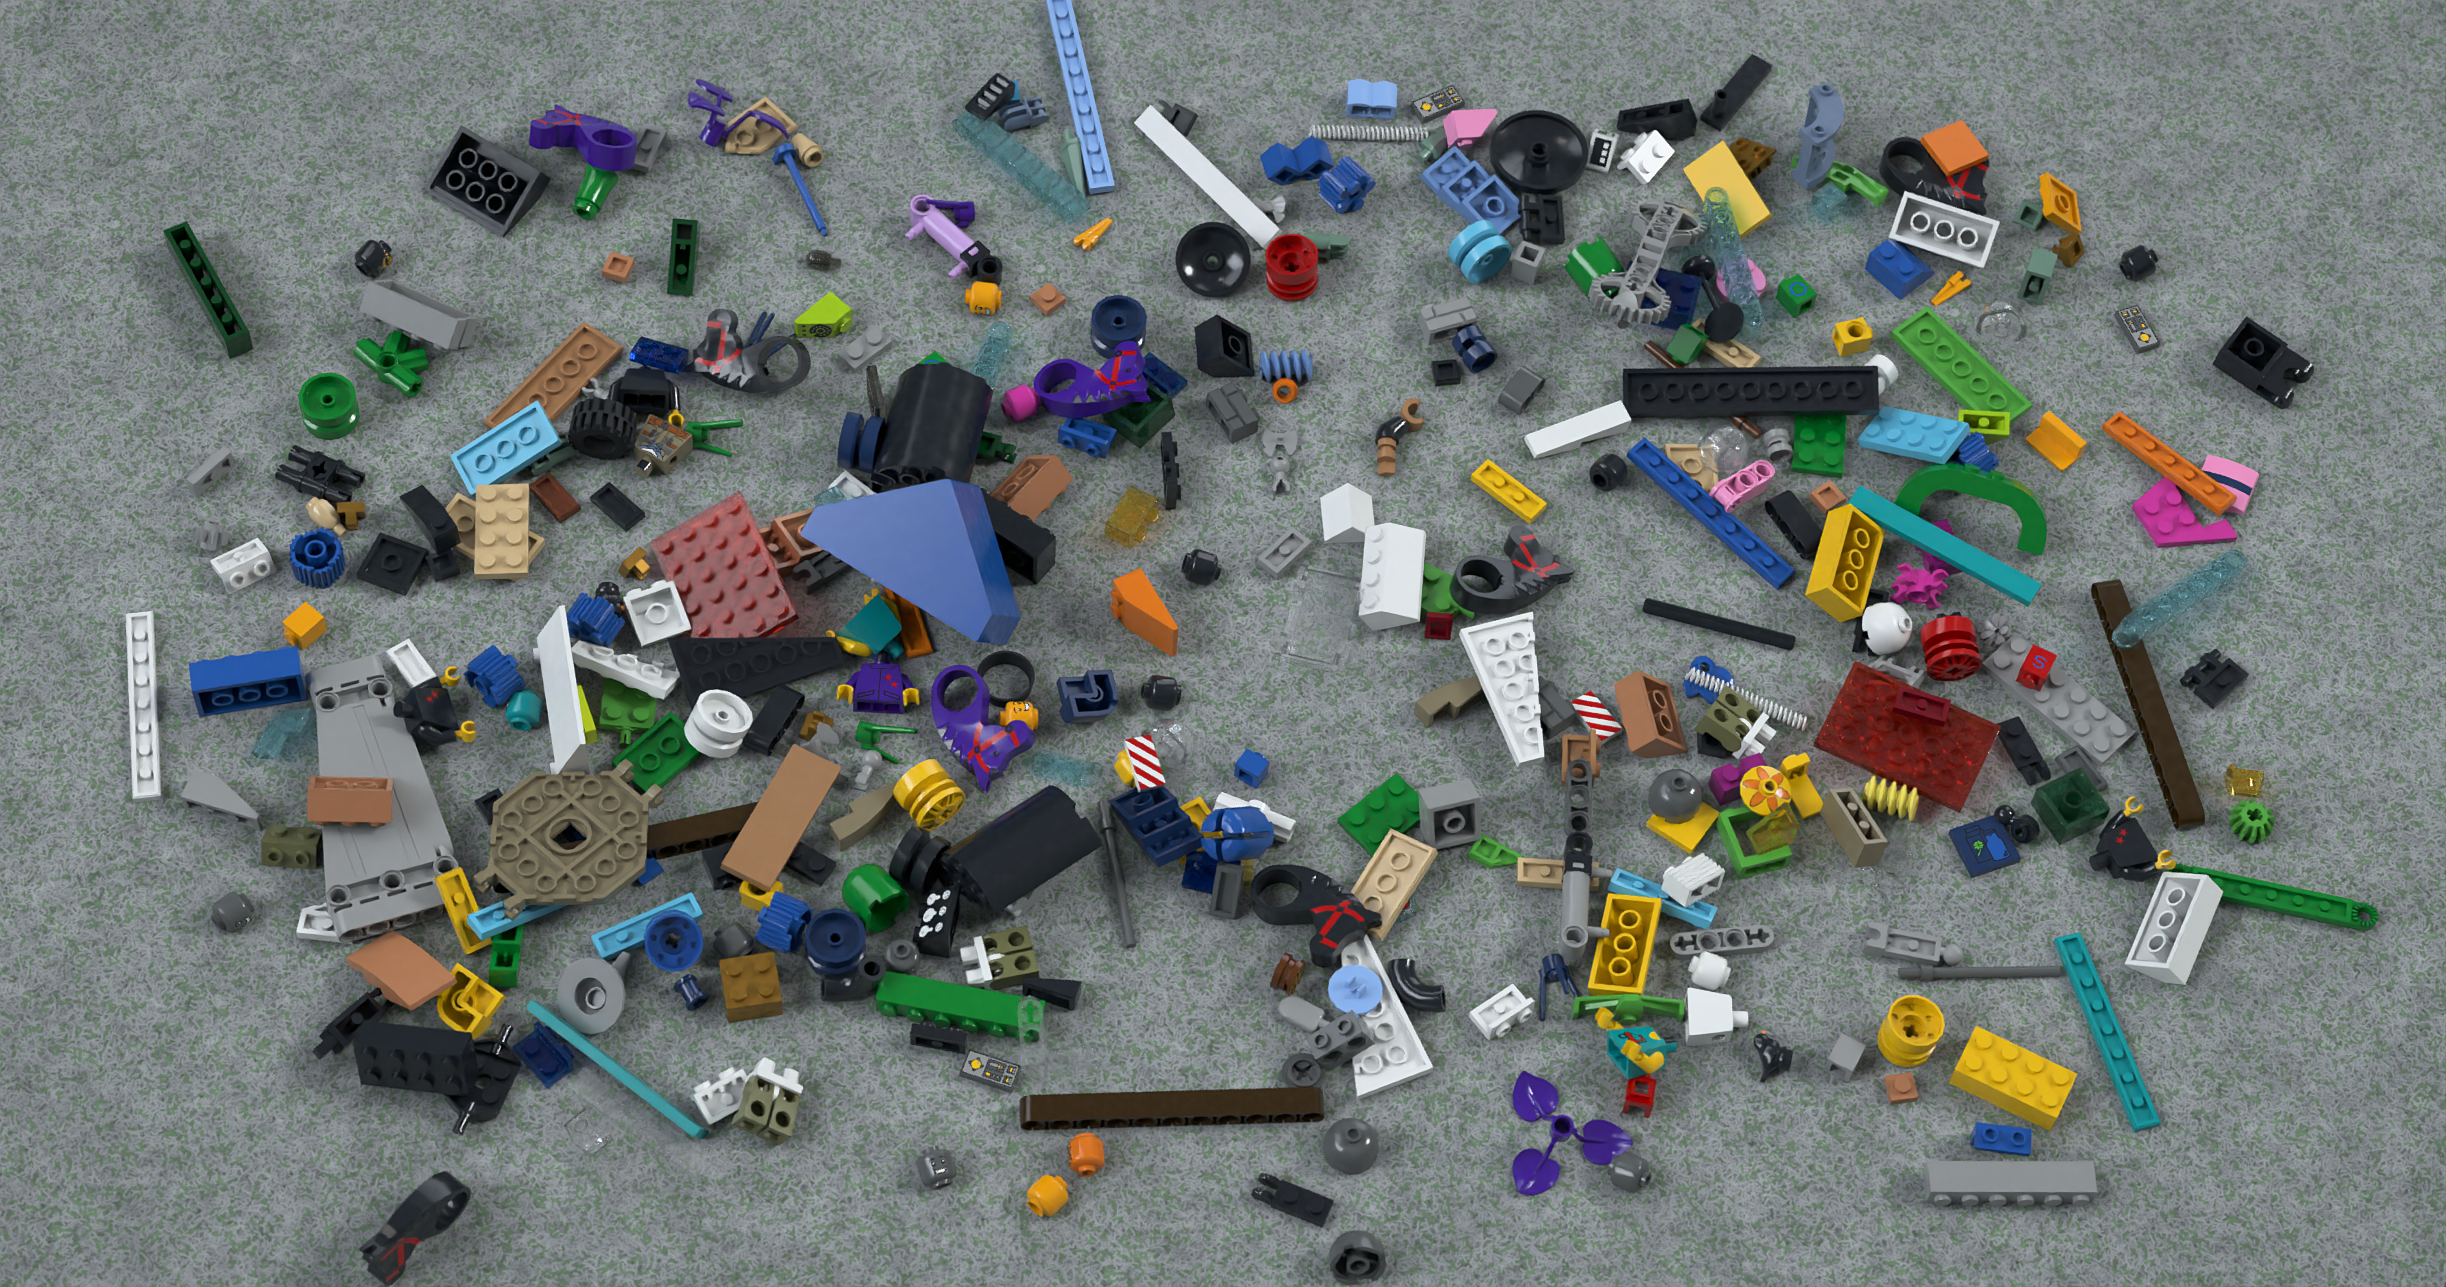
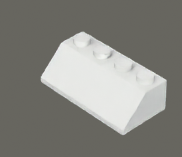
[1889,191,2000,269]
[1359,522,1426,631]
[2125,872,2223,985]

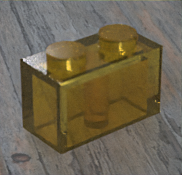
[1105,485,1159,549]

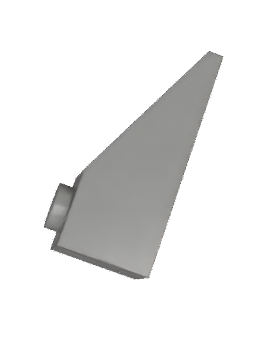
[180,770,262,831]

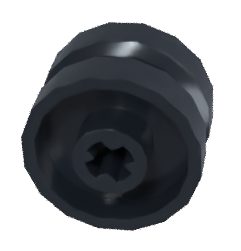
[888,825,951,895]

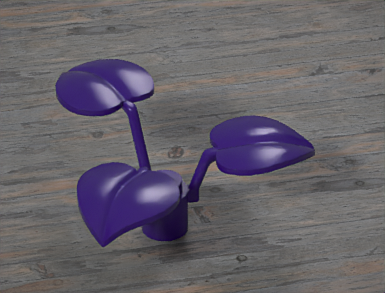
[688,79,789,147]
[1512,1071,1633,1195]

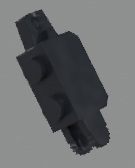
[312,987,396,1060]

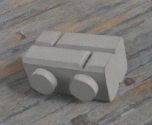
[1418,297,1477,345]

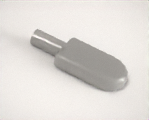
[1278,996,1331,1034]

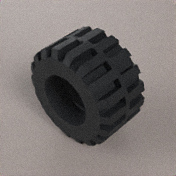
[568,398,638,460]

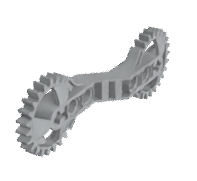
[1588,196,1708,325]

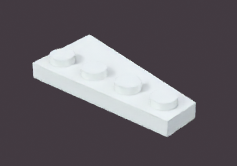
[571,640,681,700]

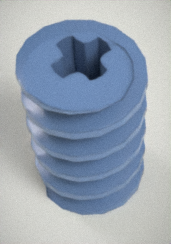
[1259,349,1313,383]

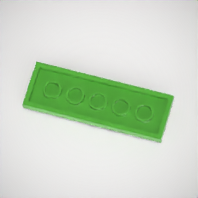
[1890,306,2033,425]

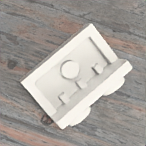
[1617,130,1675,185]
[1469,984,1535,1041]

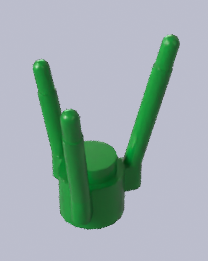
[686,419,743,457]
[855,721,917,764]

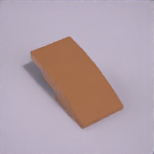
[722,508,825,589]
[346,931,457,1011]

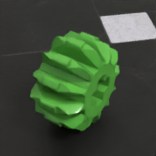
[2228,798,2275,845]

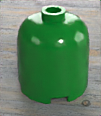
[1562,236,1625,299]
[842,864,910,934]

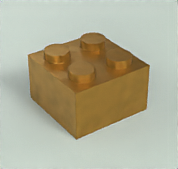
[719,952,783,1023]

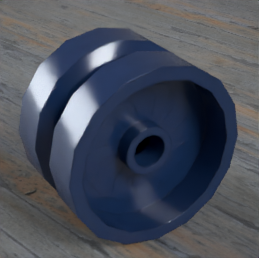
[1090,295,1147,359]
[837,412,886,474]
[805,908,866,976]

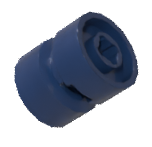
[1452,325,1498,374]

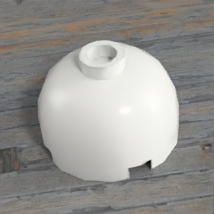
[1862,602,1912,655]

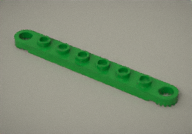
[2165,863,2378,931]

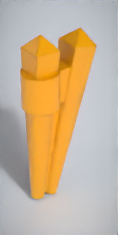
[1074,217,1113,251]
[1931,271,1971,306]

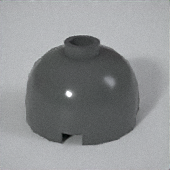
[1648,769,1702,824]
[1323,1118,1379,1175]
[1329,1230,1386,1285]

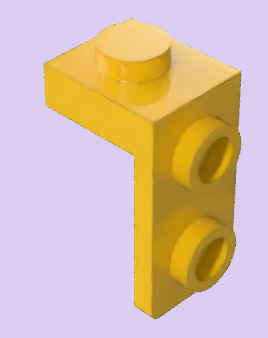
[1779,752,1823,819]

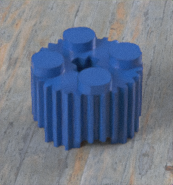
[1317,156,1375,214]
[1946,431,1999,473]
[289,527,346,589]
[566,592,625,648]
[463,645,527,709]
[755,891,814,954]

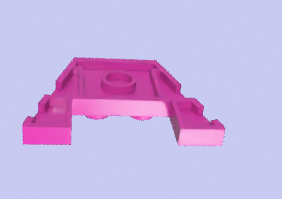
[2132,476,2238,548]

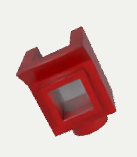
[1622,1074,1657,1118]

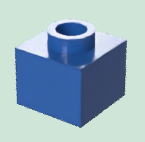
[1234,748,1269,789]

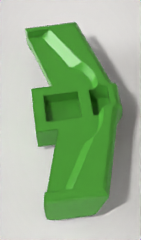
[1790,154,1889,208]
[1571,994,1684,1025]

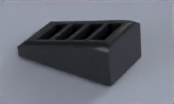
[965,73,1016,121]
[1022,977,1082,1011]

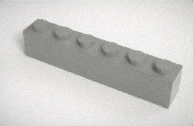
[1923,1161,2097,1206]

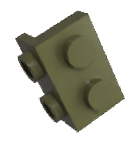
[261,824,323,870]

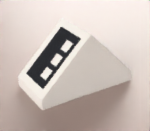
[1586,129,1619,174]

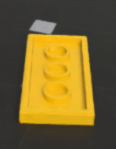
[1683,141,1773,245]

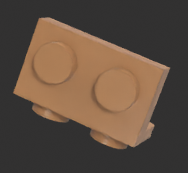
[1561,729,1601,788]

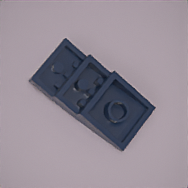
[1108,787,1204,868]

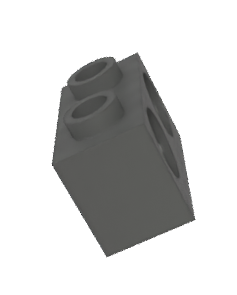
[1306,1010,1376,1071]

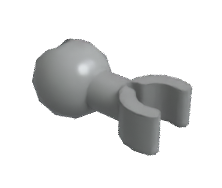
[582,378,609,399]
[1270,456,1290,495]
[855,750,882,792]

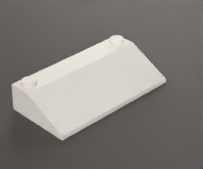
[533,605,590,775]

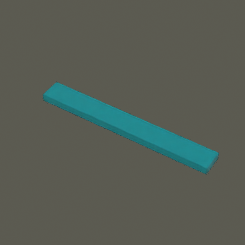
[1847,485,2042,607]
[2053,932,2161,1133]
[526,1000,709,1140]

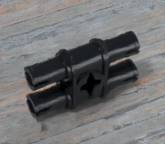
[275,445,366,503]

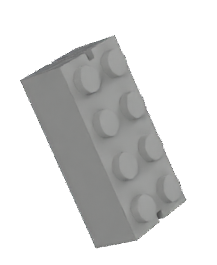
[359,279,479,351]

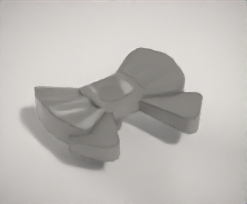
[1252,195,1286,224]
[1262,429,1298,458]
[800,722,839,761]

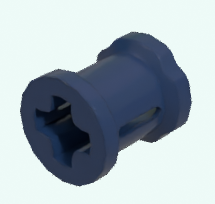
[673,974,709,1011]

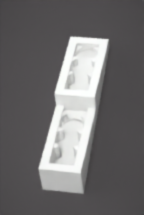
[1524,400,1631,459]

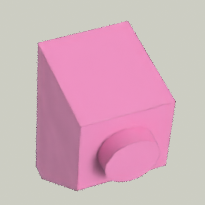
[1443,109,1497,150]

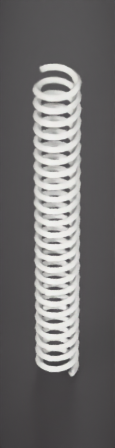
[1309,125,1430,142]
[1685,667,1808,731]

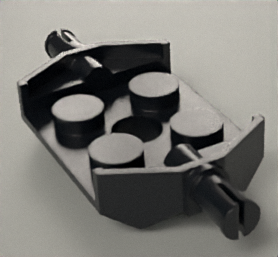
[444,1024,522,1136]

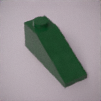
[667,218,701,296]

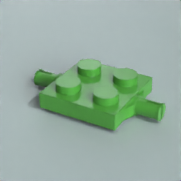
[1420,563,1477,620]
[599,677,656,748]

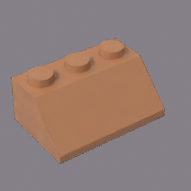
[991,455,1073,523]
[1614,670,1688,759]
[307,776,394,827]

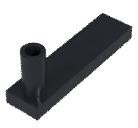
[1700,54,1772,132]

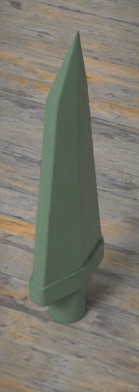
[1416,126,1448,163]
[1059,130,1086,204]

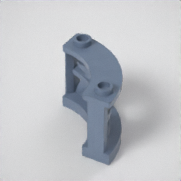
[1791,82,1844,190]

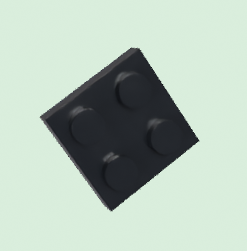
[356,532,429,596]

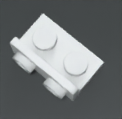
[210,538,276,594]
[689,1067,747,1125]

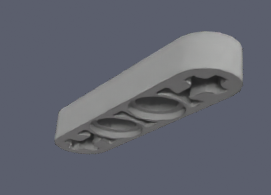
[1669,925,1774,960]

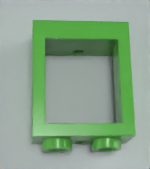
[1716,806,1792,880]

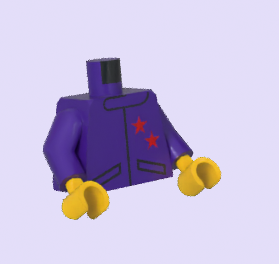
[836,653,920,714]

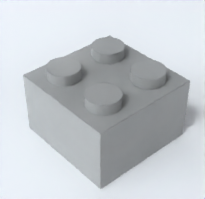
[1418,778,1481,850]

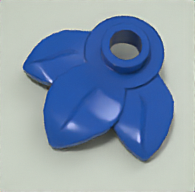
[1683,656,1734,705]

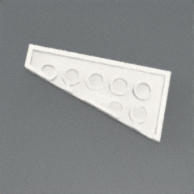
[1459,612,1544,768]
[1340,934,1433,1101]

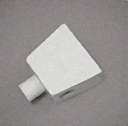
[1684,988,1748,1046]

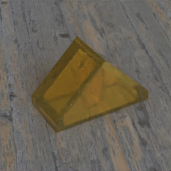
[1745,802,1800,855]

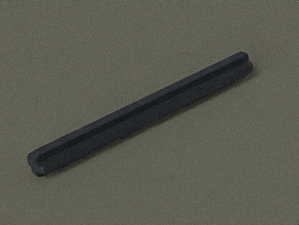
[1643,598,1796,650]

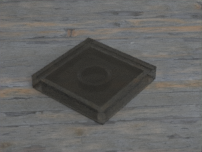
[866,365,886,424]

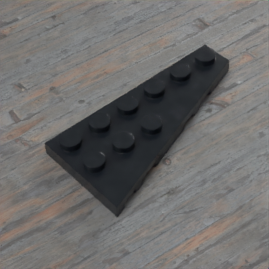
[667,637,845,711]

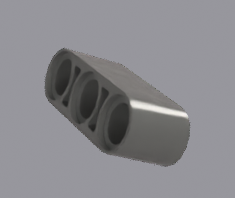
[1564,759,1592,836]

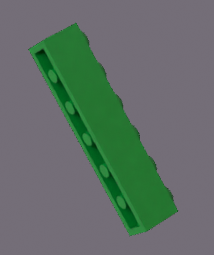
[875,971,1046,1043]

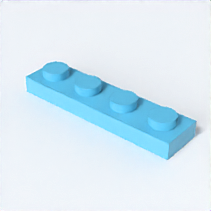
[1607,868,1718,930]
[591,892,704,962]
[467,900,567,941]

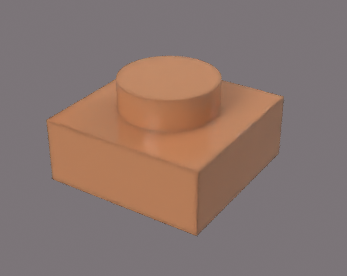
[601,252,635,284]
[1030,283,1066,316]
[1809,480,1846,515]
[1884,1072,1918,1105]

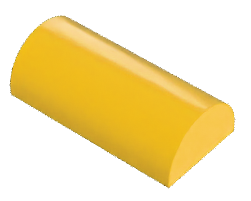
[1588,893,1662,996]

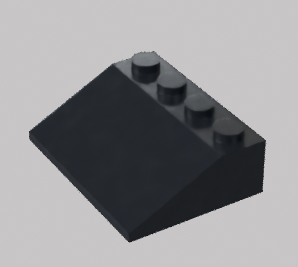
[423,125,551,237]

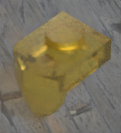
[2224,763,2264,798]

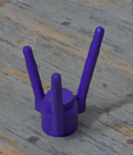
[925,199,975,228]

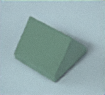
[2013,198,2045,231]

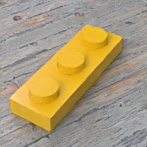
[1471,459,1547,524]
[434,867,492,954]

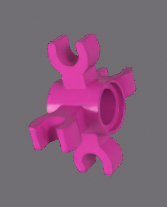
[1890,563,1949,610]

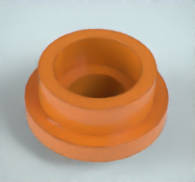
[1272,378,1298,404]

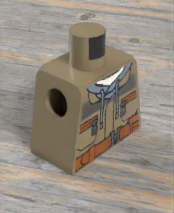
[634,414,693,478]

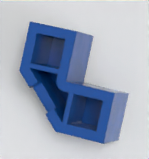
[1260,136,1334,186]

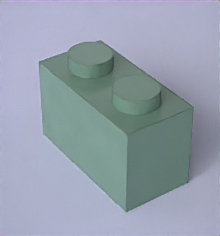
[2017,248,2058,305]

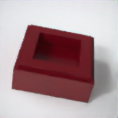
[1424,612,1453,640]

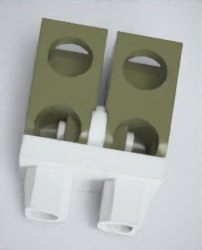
[1694,685,1776,759]
[960,925,1039,991]
[731,1058,803,1145]

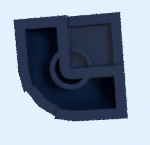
[1056,670,1118,723]

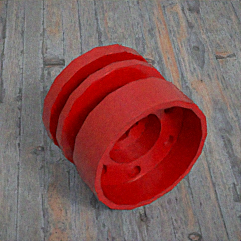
[1266,234,1318,301]
[1919,616,1982,681]

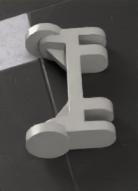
[1866,655,1927,690]

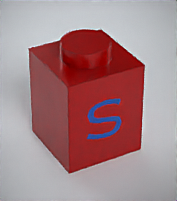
[2016,644,2057,692]

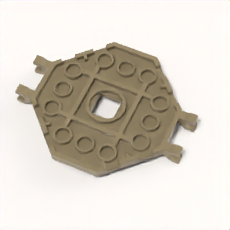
[473,759,664,921]

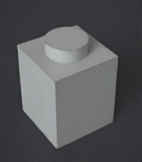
[1510,240,1546,285]
[1824,1033,1866,1083]

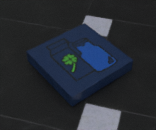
[1948,815,2021,878]

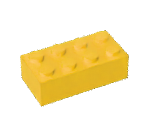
[1805,503,1885,622]
[1949,1026,2077,1131]

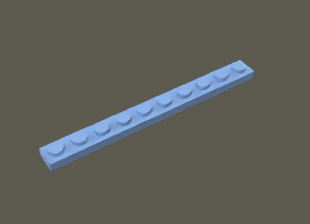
[1045,0,1115,194]

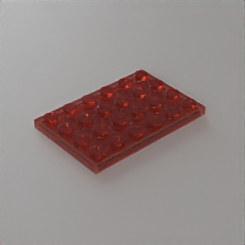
[649,491,799,638]
[1813,661,2001,813]

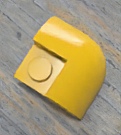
[436,963,506,1040]

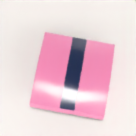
[2193,455,2259,515]

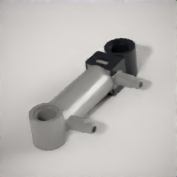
[1558,831,1612,960]

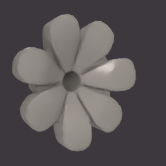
[1981,614,2011,647]

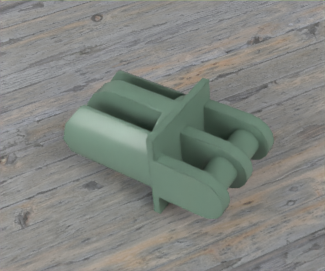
[1303,229,1349,263]
[528,433,576,476]

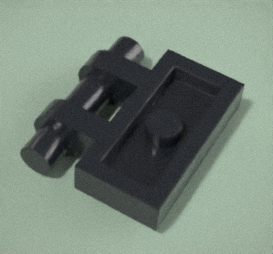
[1517,194,1565,244]
[2180,649,2249,709]

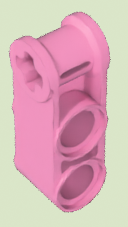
[1709,460,1775,513]

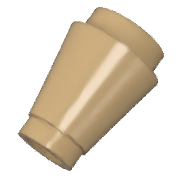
[791,133,824,167]

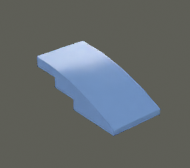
[1419,146,1521,235]

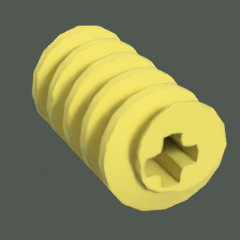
[1861,775,1920,822]

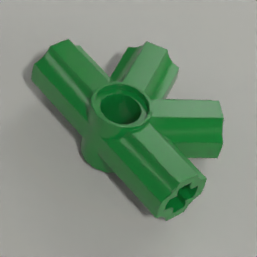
[353,330,429,397]

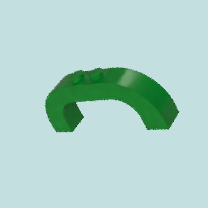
[1894,463,2047,556]

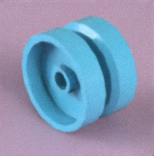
[1447,220,1512,284]

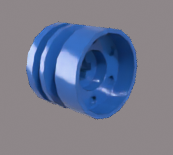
[644,909,703,972]

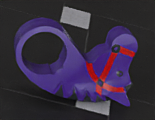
[529,104,637,171]
[1034,341,1151,418]
[931,665,1035,793]

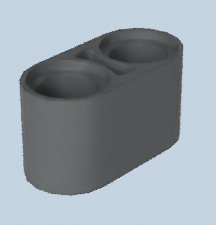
[1498,366,1545,415]

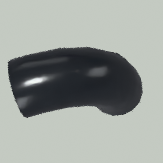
[820,957,886,1002]
[1388,959,1446,1013]

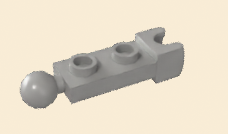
[1863,922,1964,966]

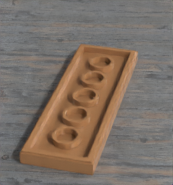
[484,322,624,430]
[720,744,842,892]

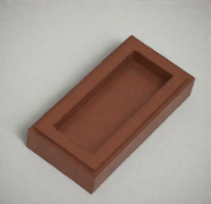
[529,472,581,524]

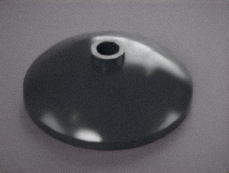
[1175,222,1251,297]

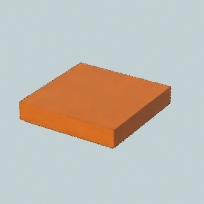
[1920,120,1989,177]

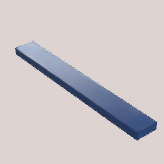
[1626,437,1796,590]

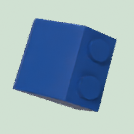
[1865,240,1935,300]

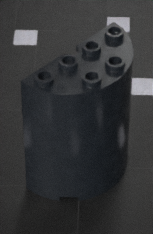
[869,362,994,493]
[938,785,1102,914]

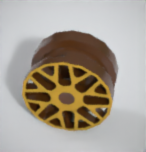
[1270,953,1306,996]

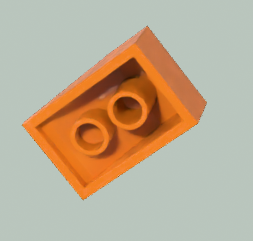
[1110,568,1179,656]

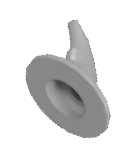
[557,951,631,1035]

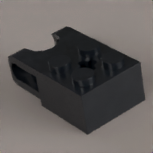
[2212,316,2314,409]

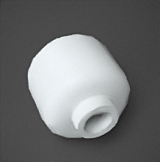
[1688,951,1731,991]

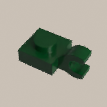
[976,431,1017,464]

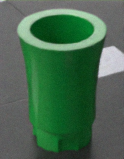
[572,164,619,221]

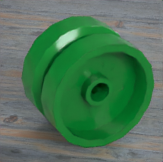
[298,373,360,440]

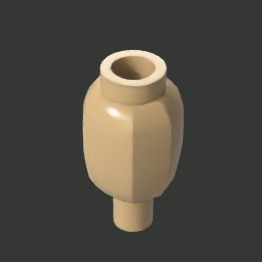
[305,497,348,537]

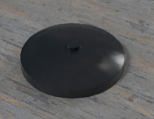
[1490,110,1589,195]

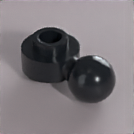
[1994,805,2040,844]

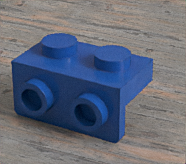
[1058,418,1117,459]
[1970,1122,2032,1156]

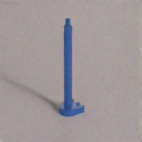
[772,143,828,237]

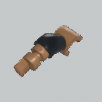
[1375,398,1425,477]

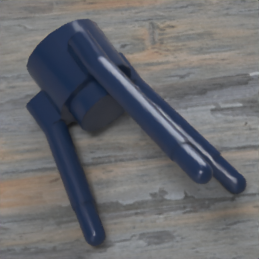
[744,311,796,360]
[1538,953,1580,1022]

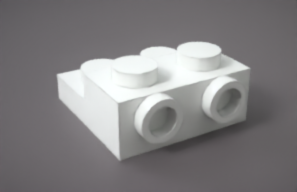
[622,580,692,648]

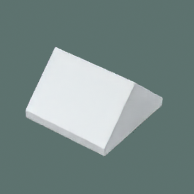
[1320,483,1375,543]

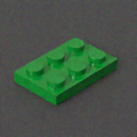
[1791,415,1846,478]
[611,711,703,794]
[1337,773,1420,857]

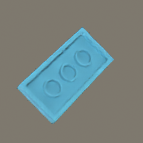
[450,401,562,499]
[1857,406,1971,464]

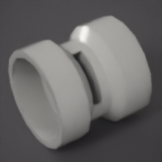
[1763,428,1793,463]

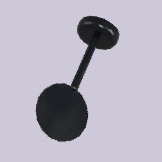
[1681,255,1745,344]

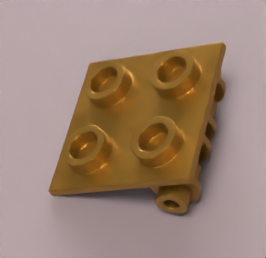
[1729,137,1777,181]

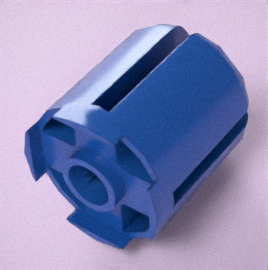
[1200,806,1274,862]

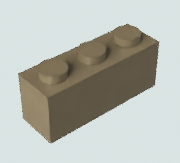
[1820,787,1888,868]

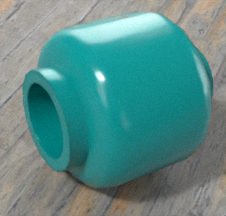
[505,689,543,731]

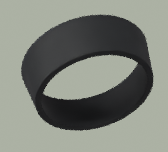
[977,651,1035,708]

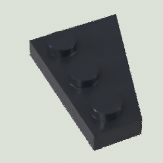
[1160,431,1181,510]

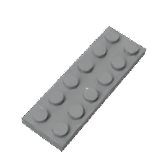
[1981,633,2136,767]

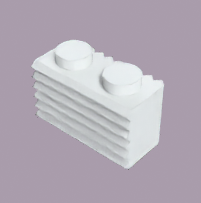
[1661,853,1725,908]

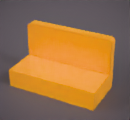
[2025,411,2087,471]

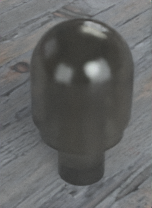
[806,250,841,271]

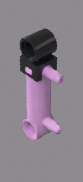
[905,195,1003,286]

